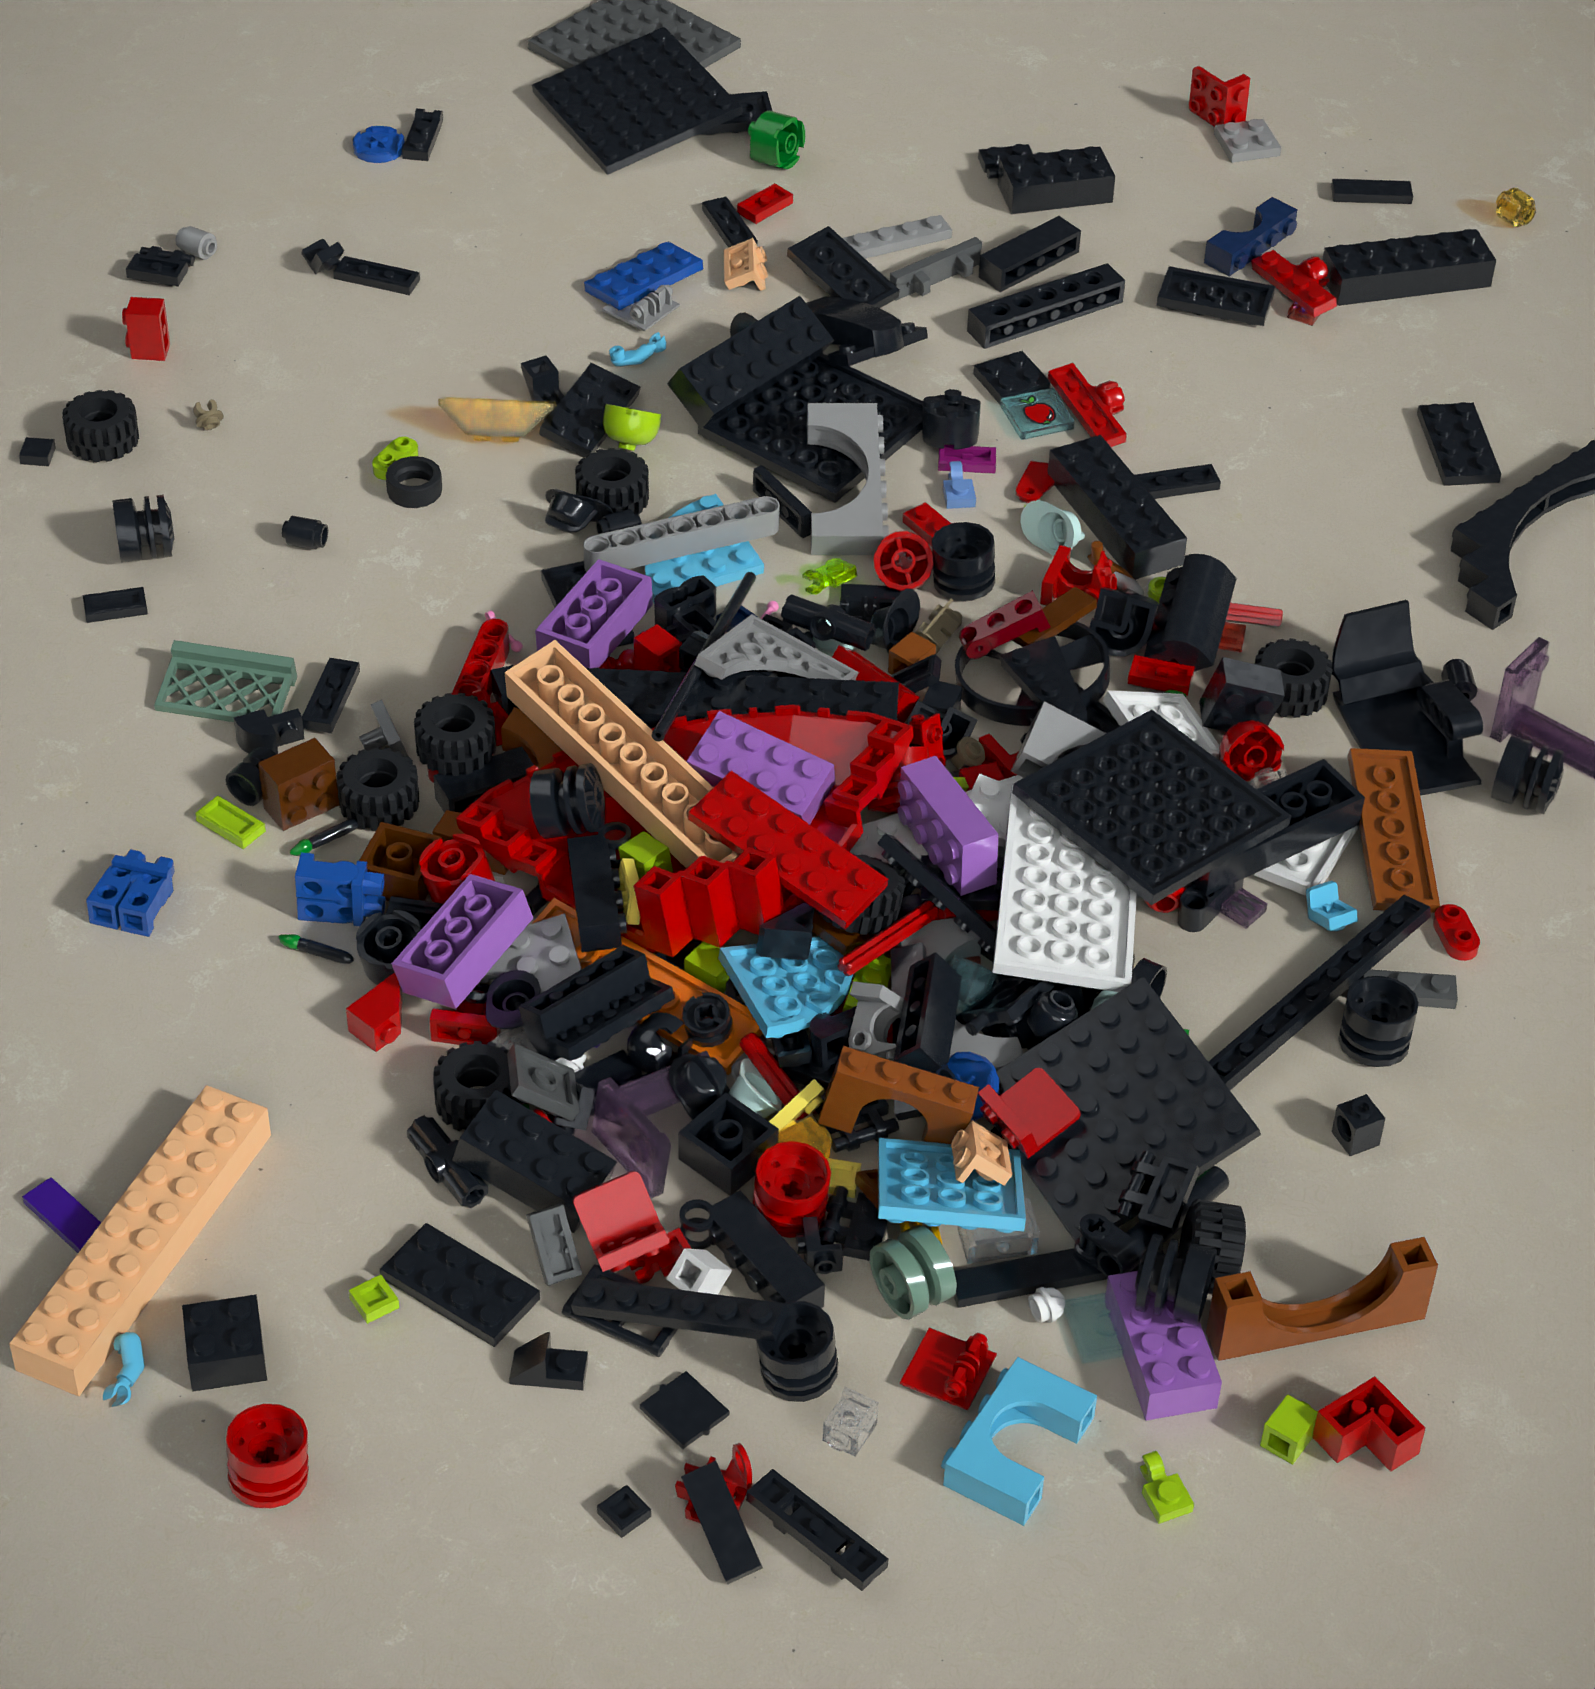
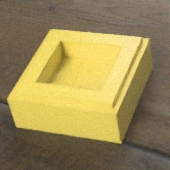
[827,1158,861,1198]

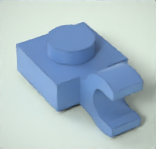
[943,461,976,509]

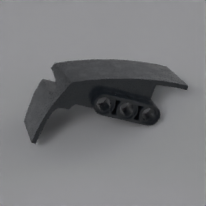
[1332,600,1483,796]

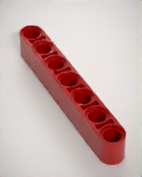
[427,619,510,783]

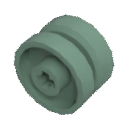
[869,1225,957,1320]

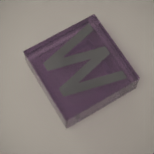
[1220,887,1268,929]

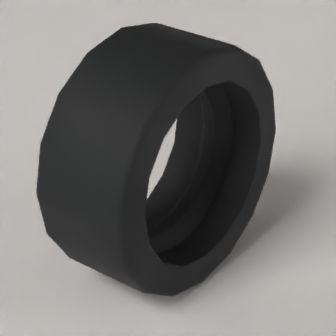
[386,456,442,508]

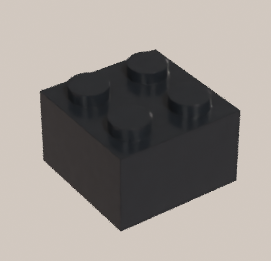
[1199,657,1285,732]
[678,1092,779,1196]
[182,1294,267,1392]

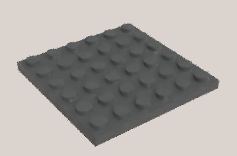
[528,0,741,69]

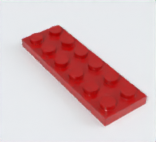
[688,770,888,929]

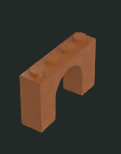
[818,1046,979,1144]

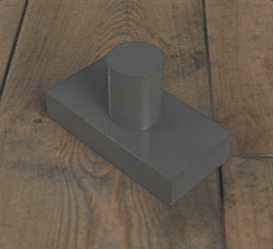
[359,700,409,757]
[526,1204,582,1286]

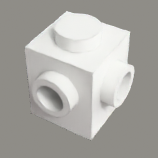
[666,1248,732,1294]

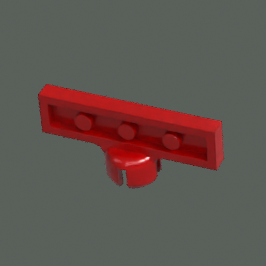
[1251,250,1337,318]
[1048,363,1127,447]

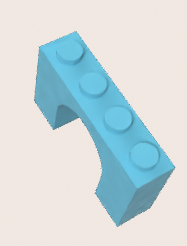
[941,1357,1097,1526]

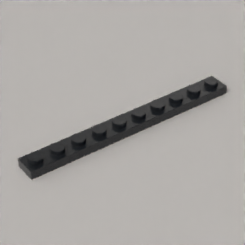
[1208,895,1431,1090]

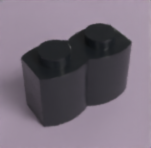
[654,575,716,628]

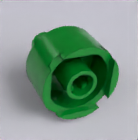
[748,111,805,169]

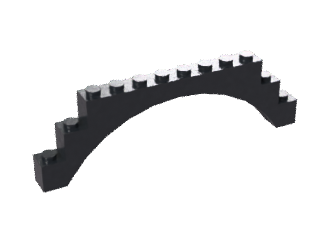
[1450,440,1595,630]

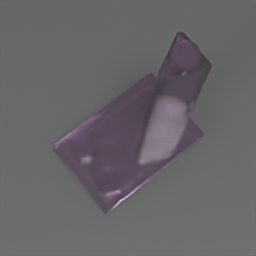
[1490,637,1595,779]
[592,1051,718,1198]

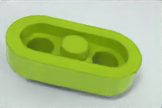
[372,436,419,480]

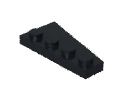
[1000,636,1087,722]

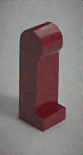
[959,590,1051,659]

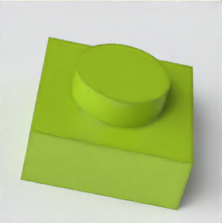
[349,1274,400,1324]

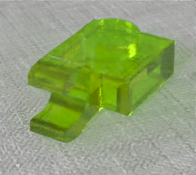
[802,558,858,595]

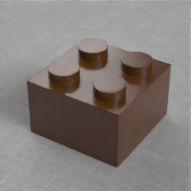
[258,738,339,831]
[359,822,442,901]

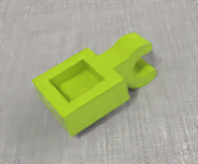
[1140,1451,1194,1524]

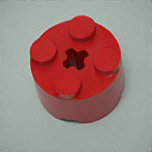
[419,834,495,904]

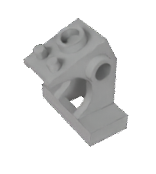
[848,982,904,1061]

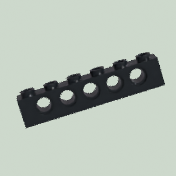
[967,263,1125,349]

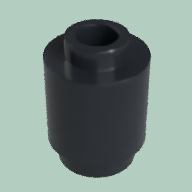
[596,509,642,534]
[282,515,328,549]
[1441,659,1478,701]

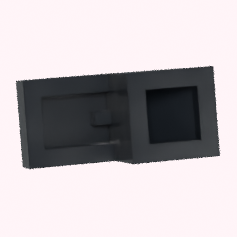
[521,355,564,420]

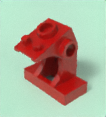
[1040,545,1117,606]

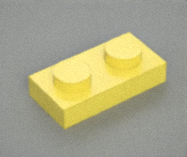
[769,1079,824,1139]

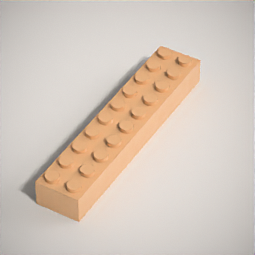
[504,640,739,868]
[9,1085,271,1396]

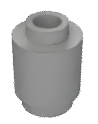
[176,226,217,260]

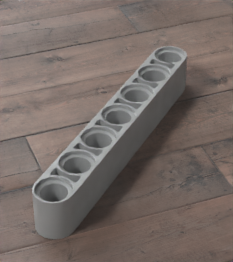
[583,496,780,572]

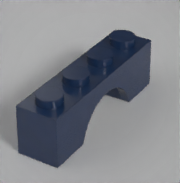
[1204,197,1298,277]

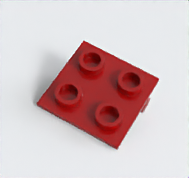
[900,1328,997,1410]

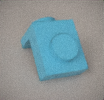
[1306,880,1358,931]

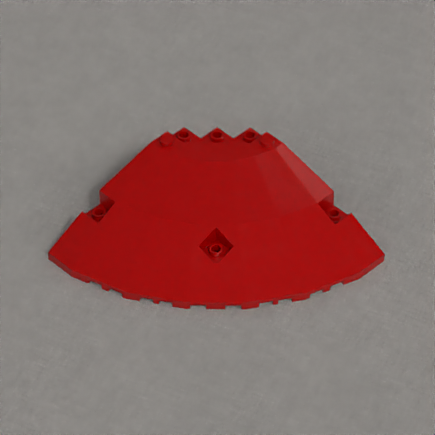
[456,705,914,957]

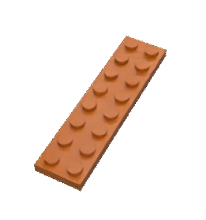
[532,898,762,1075]

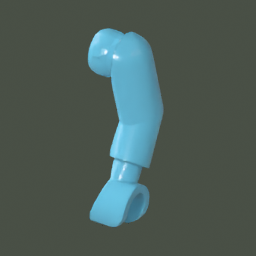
[609,332,667,367]
[103,1332,145,1407]

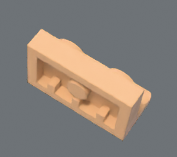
[724,238,768,291]
[951,1121,1012,1186]

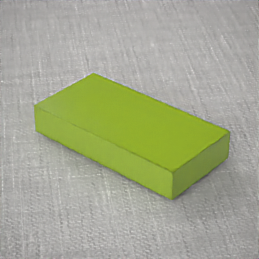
[195,795,266,849]

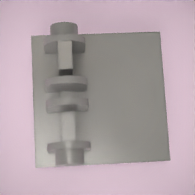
[602,285,680,331]

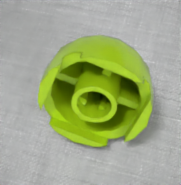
[603,404,661,451]

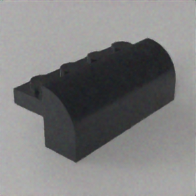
[1144,554,1237,672]
[519,945,675,1061]

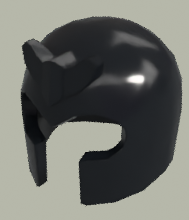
[627,1012,693,1075]

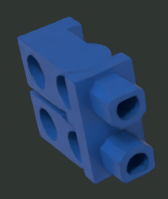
[86,849,175,937]
[295,852,386,926]

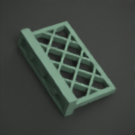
[154,640,298,722]

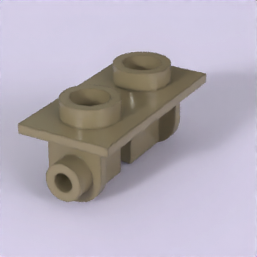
[915,598,962,654]

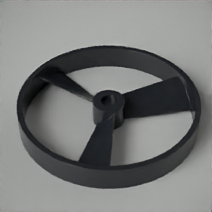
[955,621,1110,726]

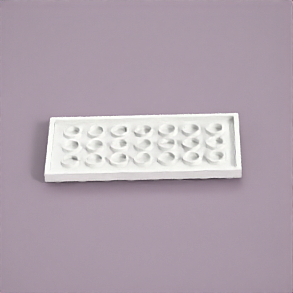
[992,782,1137,992]

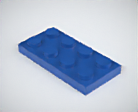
[584,241,704,310]

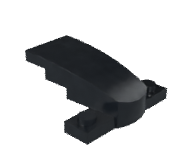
[806,296,928,366]

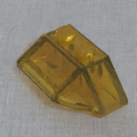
[438,397,556,442]

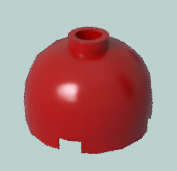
[874,531,934,592]
[1219,720,1284,785]

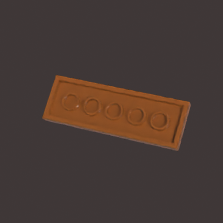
[1347,748,1440,913]

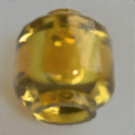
[1496,188,1536,227]

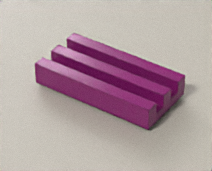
[938,445,996,474]

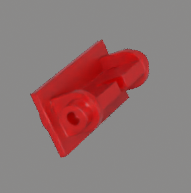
[909,713,946,766]

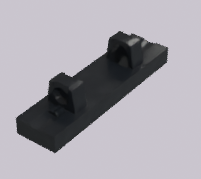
[746,1469,889,1591]

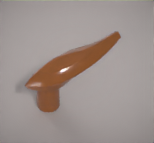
[1087,541,1134,579]

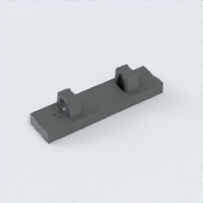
[890,237,982,301]

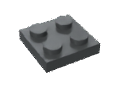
[507,1043,580,1121]

